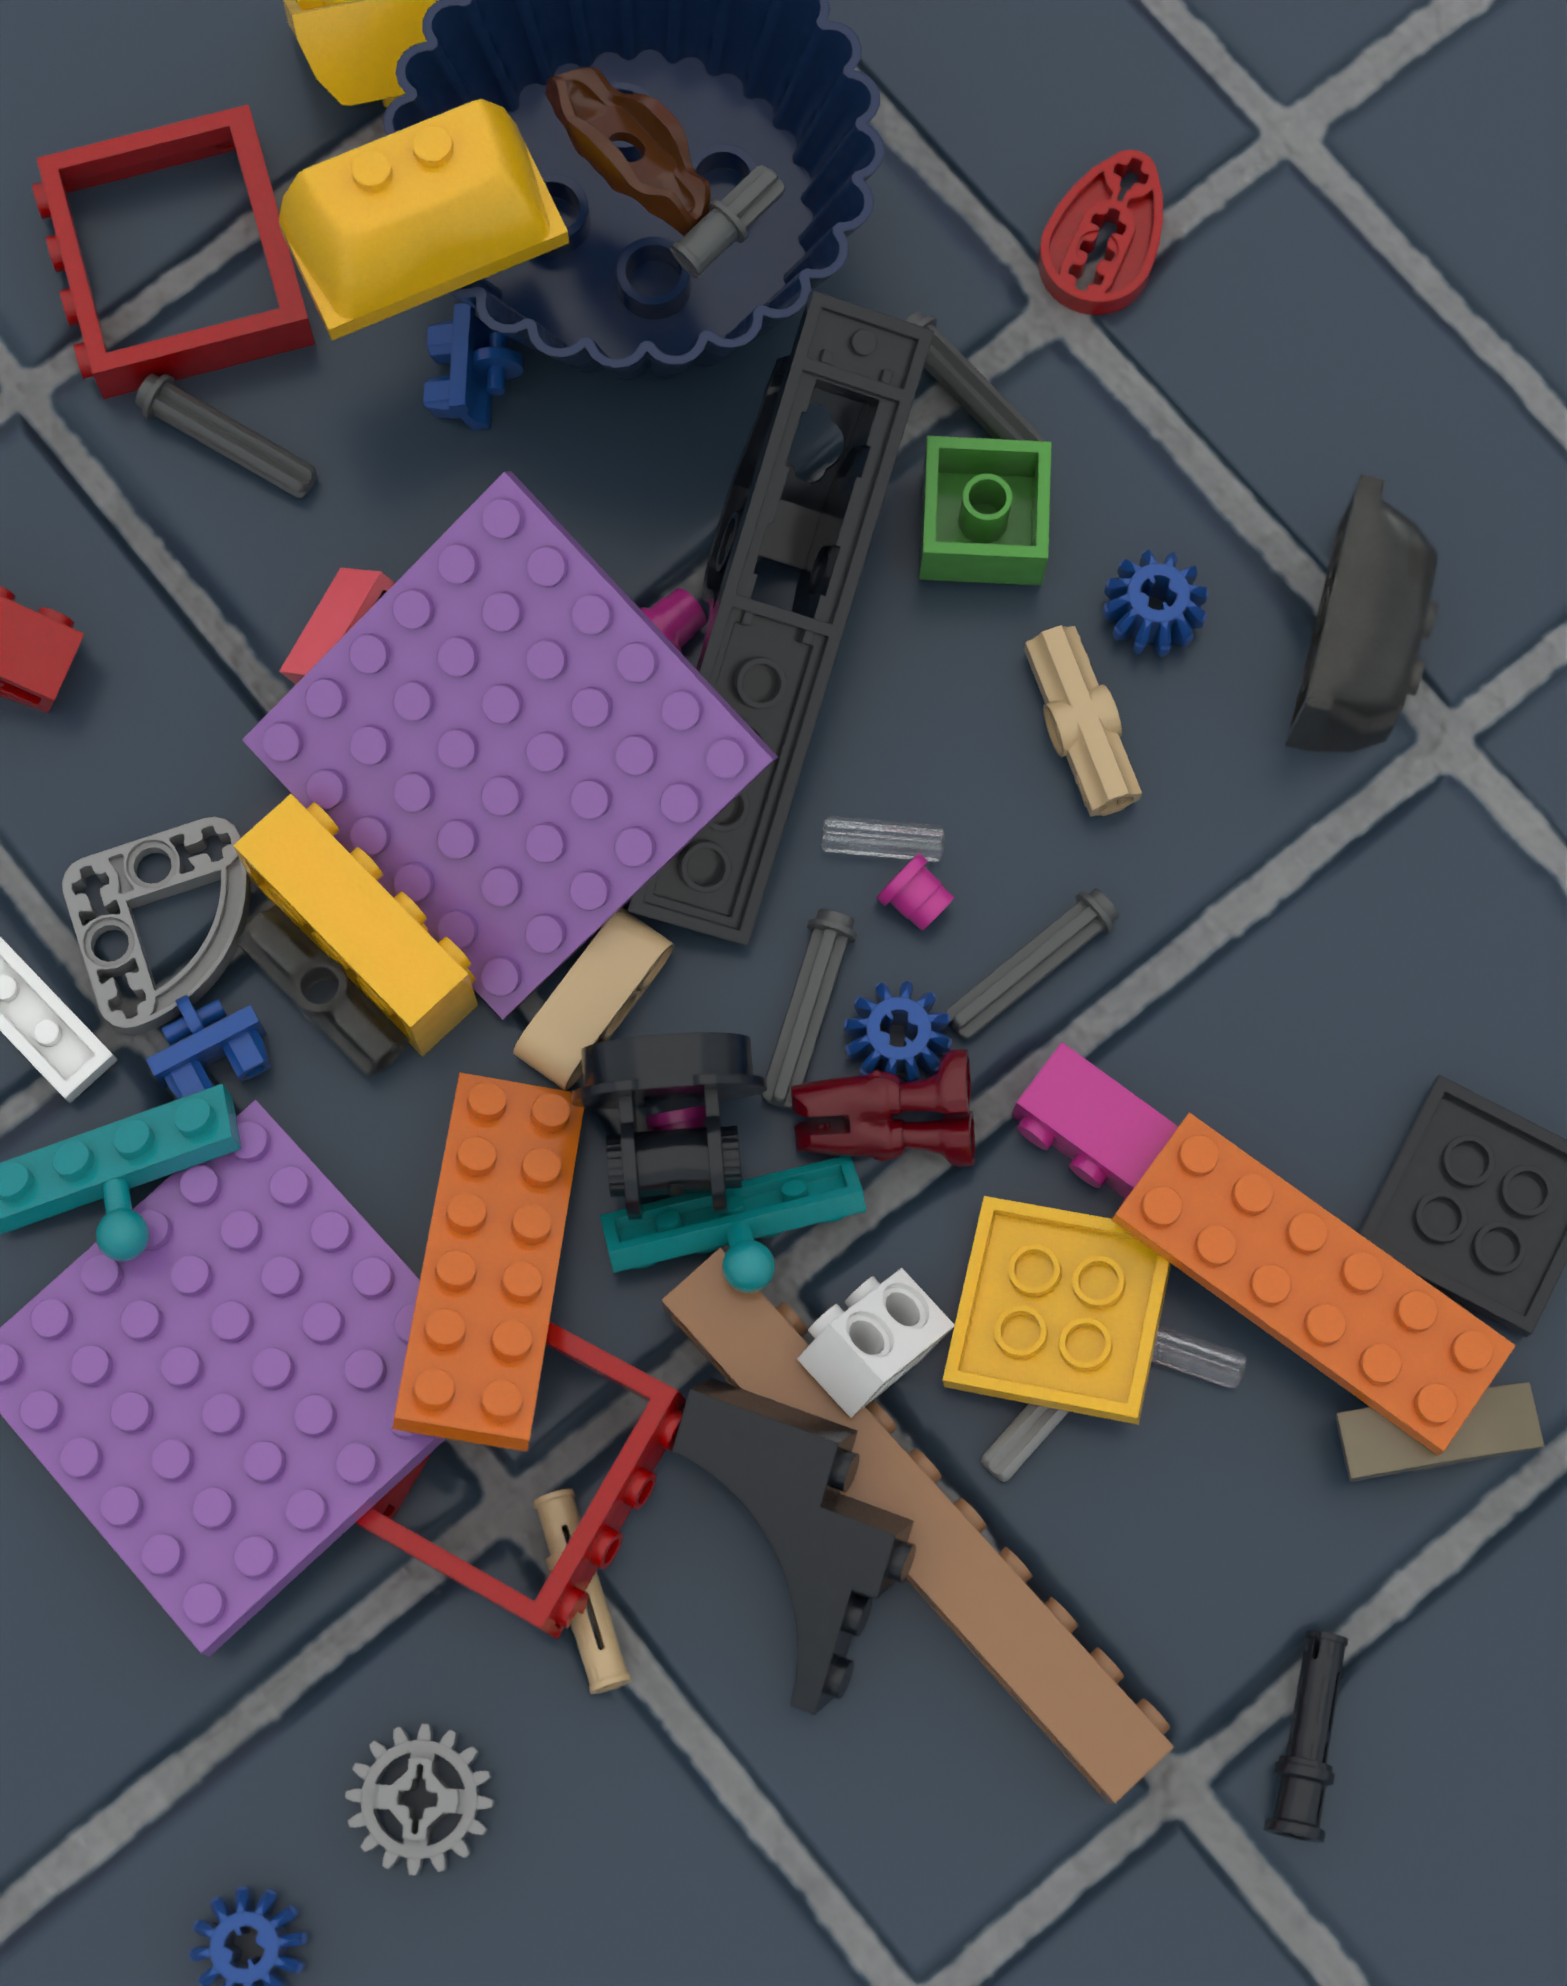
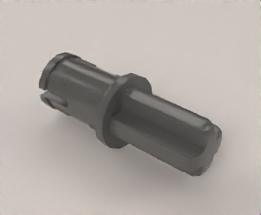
[670,165,785,278]

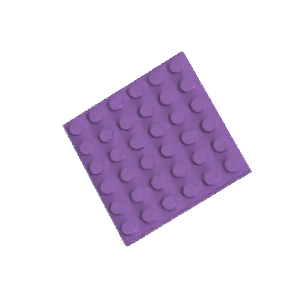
[242,471,778,1020]
[0,1100,447,1657]

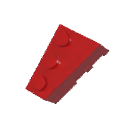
[0,586,84,713]

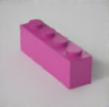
[1011,1042,1179,1205]

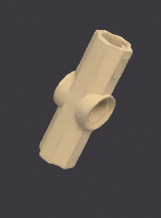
[1024,625,1142,817]

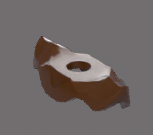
[545,67,711,236]

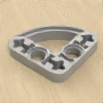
[62,817,251,1036]

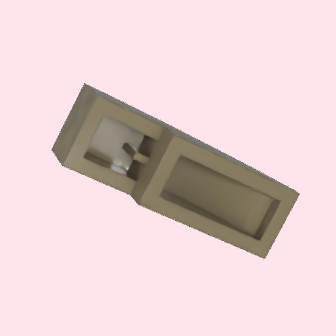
[1336,1382,1545,1483]

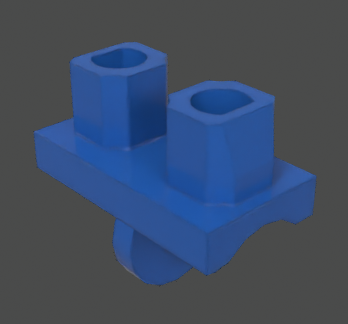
[423,303,524,431]
[146,995,271,1099]

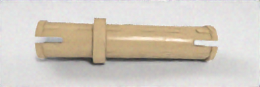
[533,1488,631,1694]

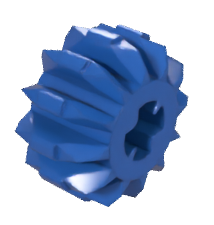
[1102,549,1208,658]
[843,981,952,1082]
[189,1886,309,1986]

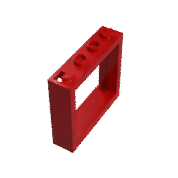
[32,104,316,399]
[355,1321,686,1640]

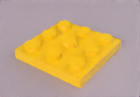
[942,1196,1171,1425]

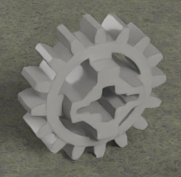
[345,1724,495,1875]

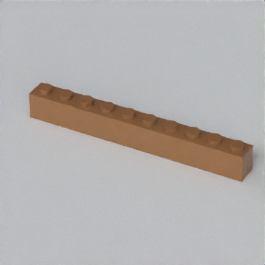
[661,1248,1174,1804]

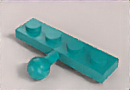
[0,1083,242,1261]
[599,1156,867,1293]

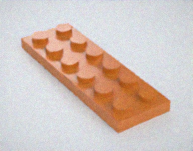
[392,1072,584,1452]
[1111,1112,1516,1456]

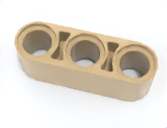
[513,908,674,1091]

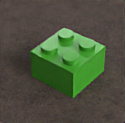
[919,436,1052,586]

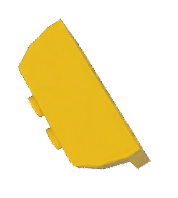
[283,0,438,107]
[278,99,569,341]

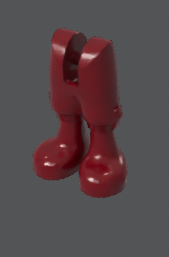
[791,1049,975,1167]

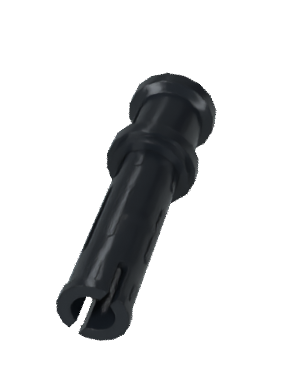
[1263,1630,1348,1843]

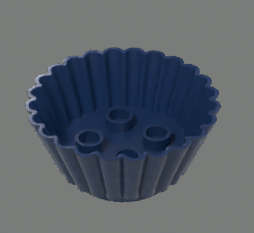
[383,0,885,381]

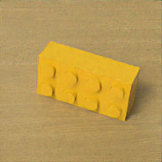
[233,794,478,1057]

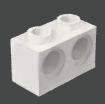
[797,1268,955,1418]

